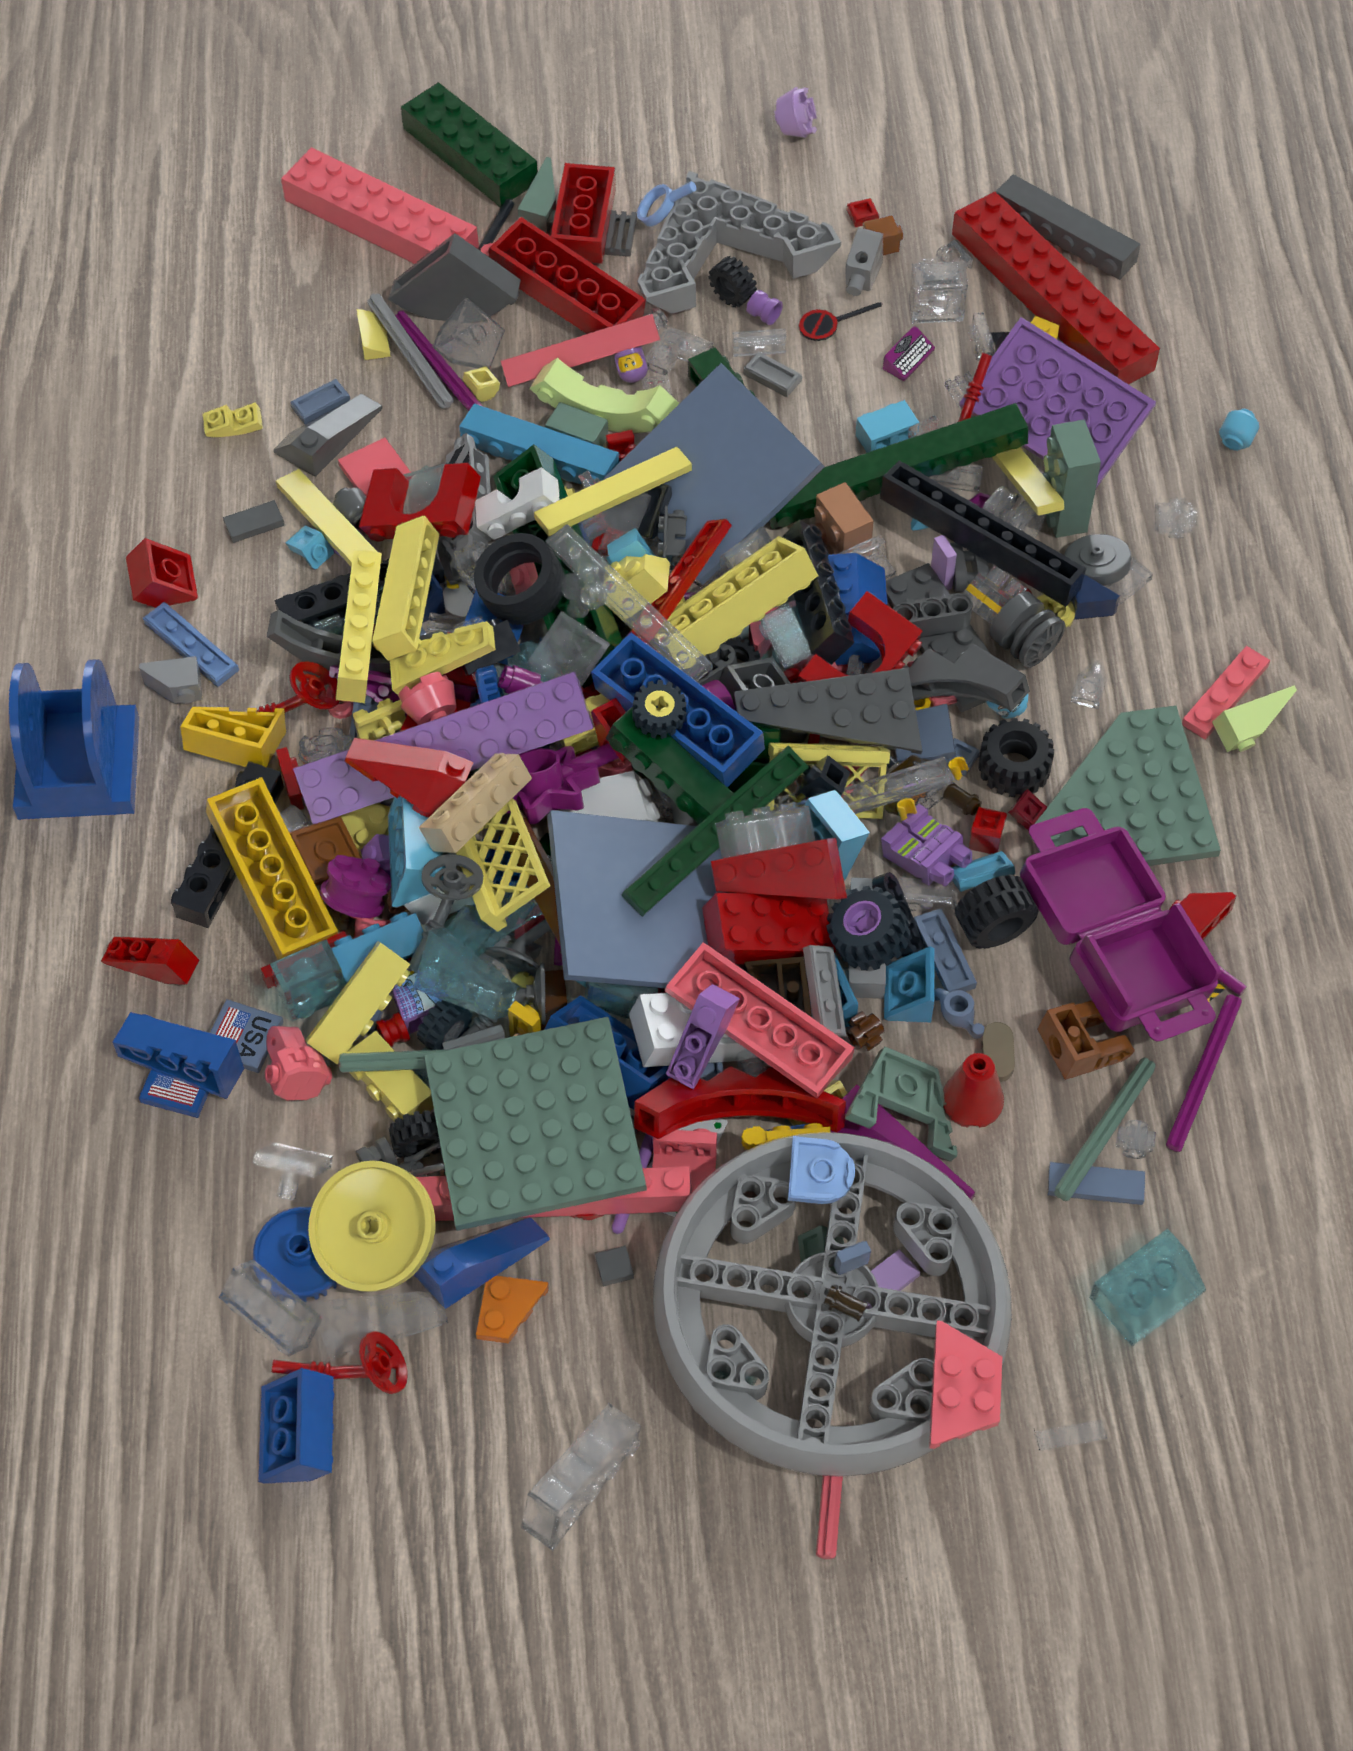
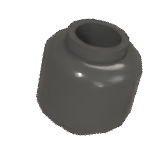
[333,487,366,529]

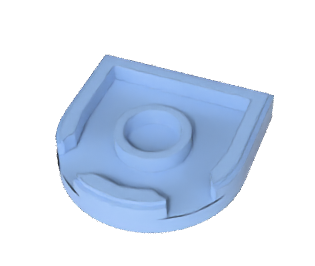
[788,1136,855,1204]

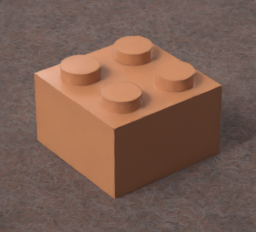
[814,482,874,557]

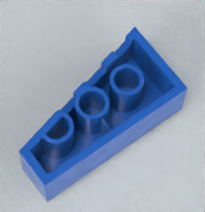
[112,1012,244,1099]

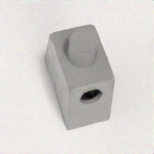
[846,227,883,296]

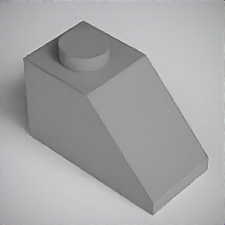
[139,656,203,704]

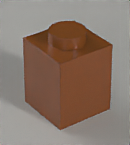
[863,216,903,255]

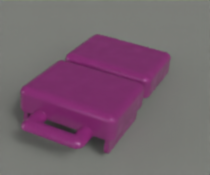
[1020,808,1221,1042]

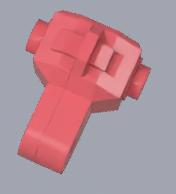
[265,1026,332,1101]

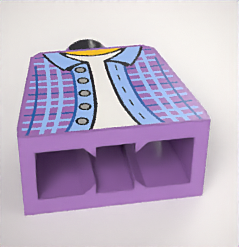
[392,959,457,1035]

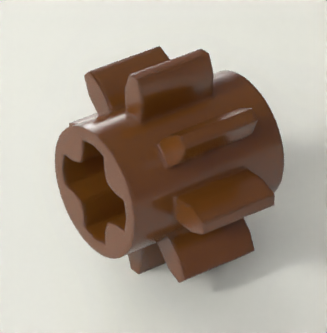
[846,1011,884,1051]

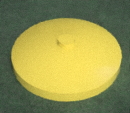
[308,1161,436,1292]

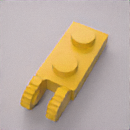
[741,1123,830,1150]

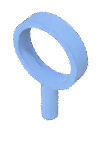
[637,181,696,227]

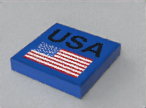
[139,1070,209,1118]

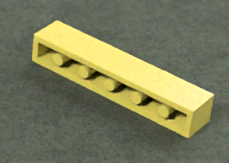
[372,515,439,661]
[336,549,382,703]

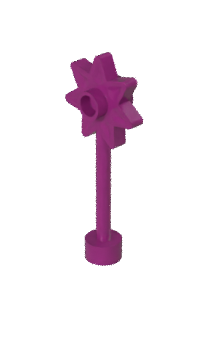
[505,680,735,824]

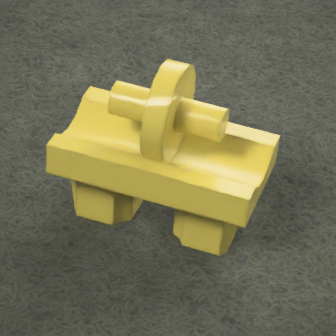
[353,698,406,740]

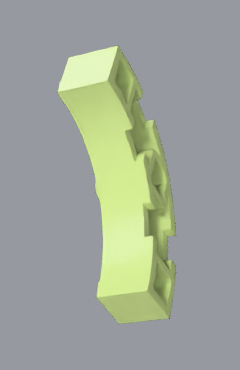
[530,358,679,433]

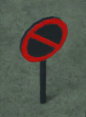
[799,302,882,341]

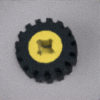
[632,680,686,738]

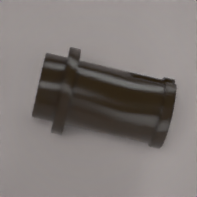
[943,782,982,816]
[824,1285,868,1322]

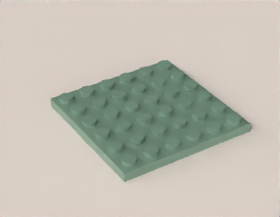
[424,1016,647,1231]

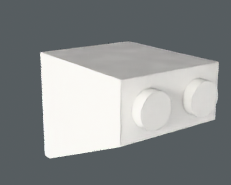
[565,771,660,822]

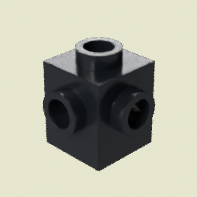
[799,755,850,798]

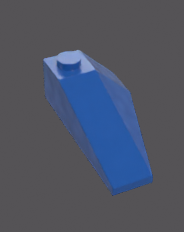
[414,1217,550,1309]

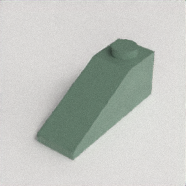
[518,157,556,234]

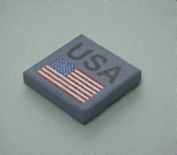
[210,999,284,1073]

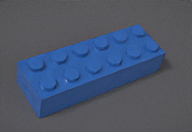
[591,632,765,787]

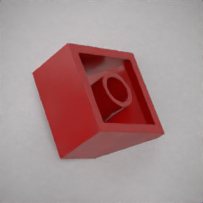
[126,538,198,608]

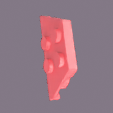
[929,1321,1002,1449]

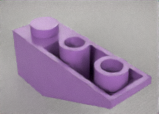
[666,984,740,1089]

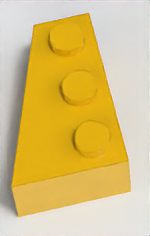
[180,707,286,767]

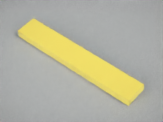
[534,447,692,536]
[992,448,1064,516]
[275,469,383,566]

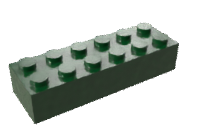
[401,82,538,208]

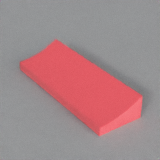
[665,942,855,1098]

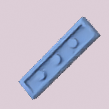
[143,602,239,687]

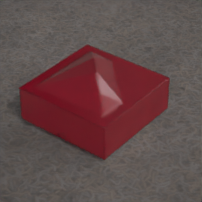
[1008,789,1047,831]

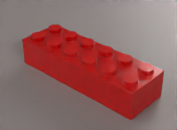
[488,217,646,334]

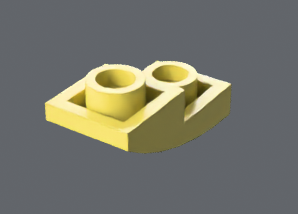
[202,402,263,437]

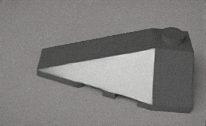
[273,394,383,477]

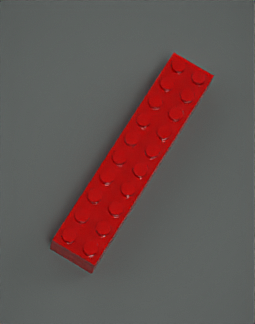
[952,191,1160,384]

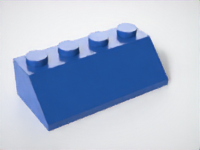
[828,553,887,665]
[545,995,669,1110]

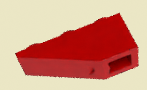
[101,937,199,985]

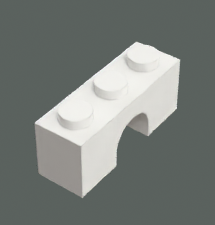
[475,468,560,540]

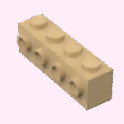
[419,753,532,853]

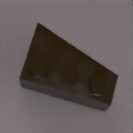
[744,956,812,1017]

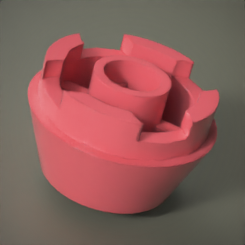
[398,672,456,725]

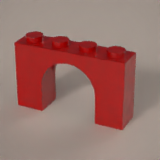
[359,463,481,542]
[797,591,923,683]

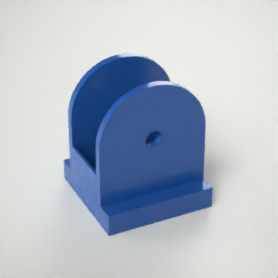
[9,659,140,820]

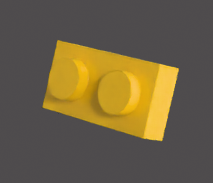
[508,1001,541,1037]

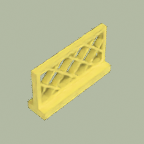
[766,742,890,819]
[456,798,550,932]

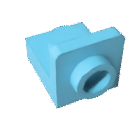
[285,525,334,569]

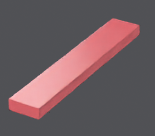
[500,314,660,387]

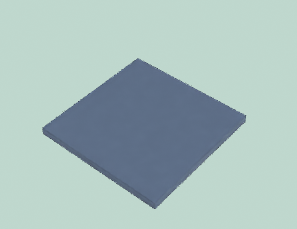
[603,363,825,584]
[547,810,726,988]

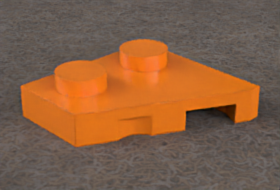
[476,1275,549,1344]

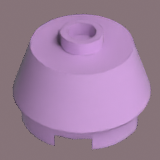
[775,87,817,138]

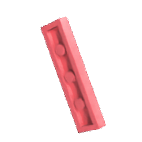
[1182,646,1270,740]

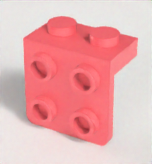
[652,1128,717,1192]

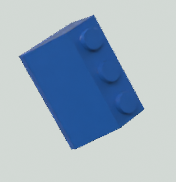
[258,1368,334,1484]

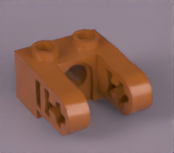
[1037,1000,1135,1080]

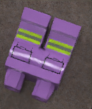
[881,804,973,886]

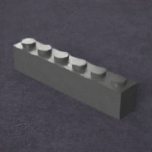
[995,174,1140,280]

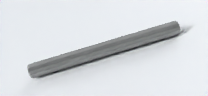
[367,293,453,409]

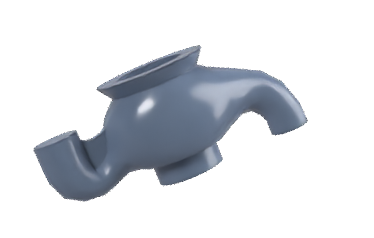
[934,988,984,1039]

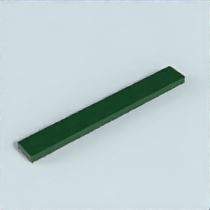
[621,745,809,917]

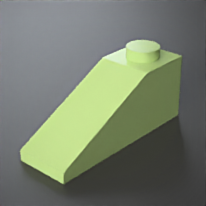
[1212,685,1297,752]

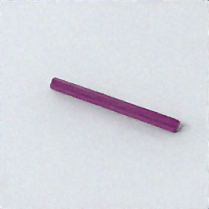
[395,310,484,412]
[1166,994,1242,1152]

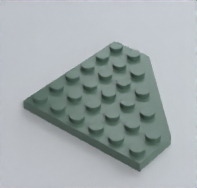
[1035,705,1221,866]

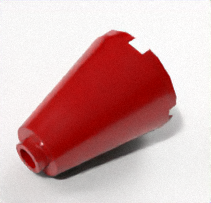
[943,1053,1004,1128]

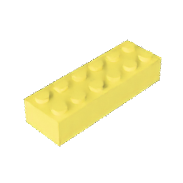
[650,536,818,671]

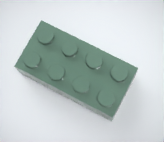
[1042,419,1101,538]

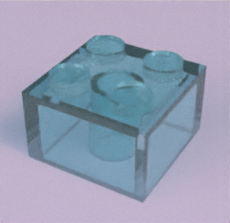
[270,939,345,1022]

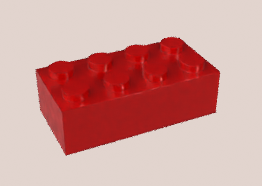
[551,163,616,264]
[702,893,836,964]

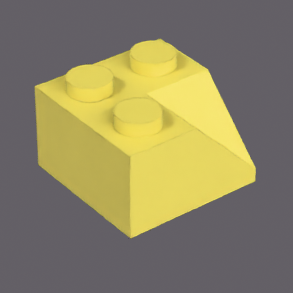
[602,554,670,623]

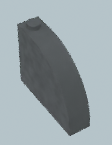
[388,233,521,323]

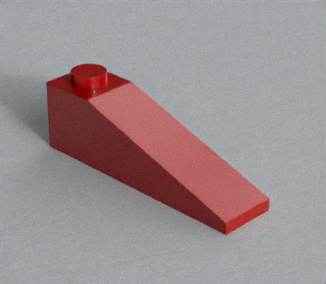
[344,738,473,818]

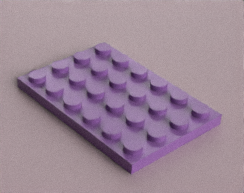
[959,317,1156,489]

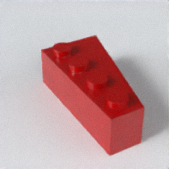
[711,838,847,900]

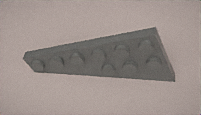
[734,668,922,754]

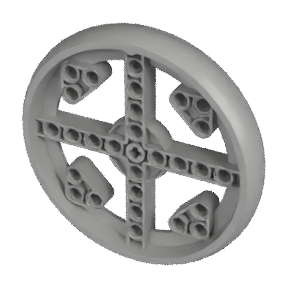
[653,1132,1012,1477]

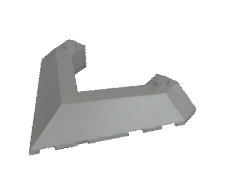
[637,171,841,314]

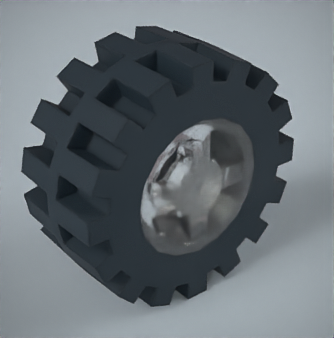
[417,996,473,1050]

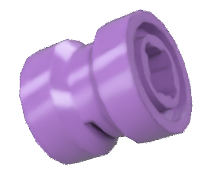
[746,290,783,325]

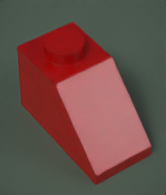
[1169,892,1237,940]

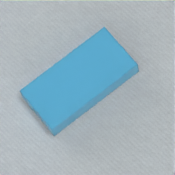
[951,851,1015,892]

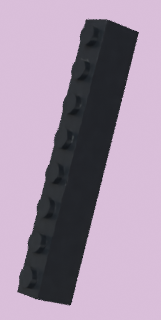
[880,461,1086,607]

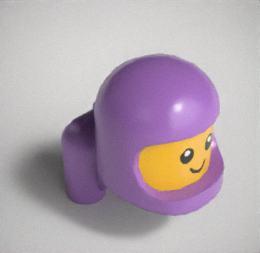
[614,347,648,383]

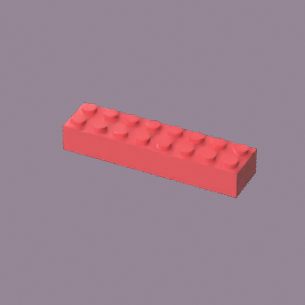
[281,147,479,264]

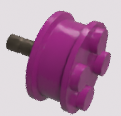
[320,855,391,931]

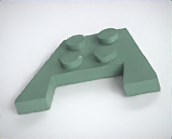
[845,1047,958,1162]

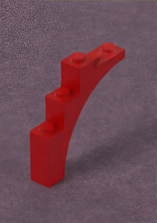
[634,1066,846,1139]

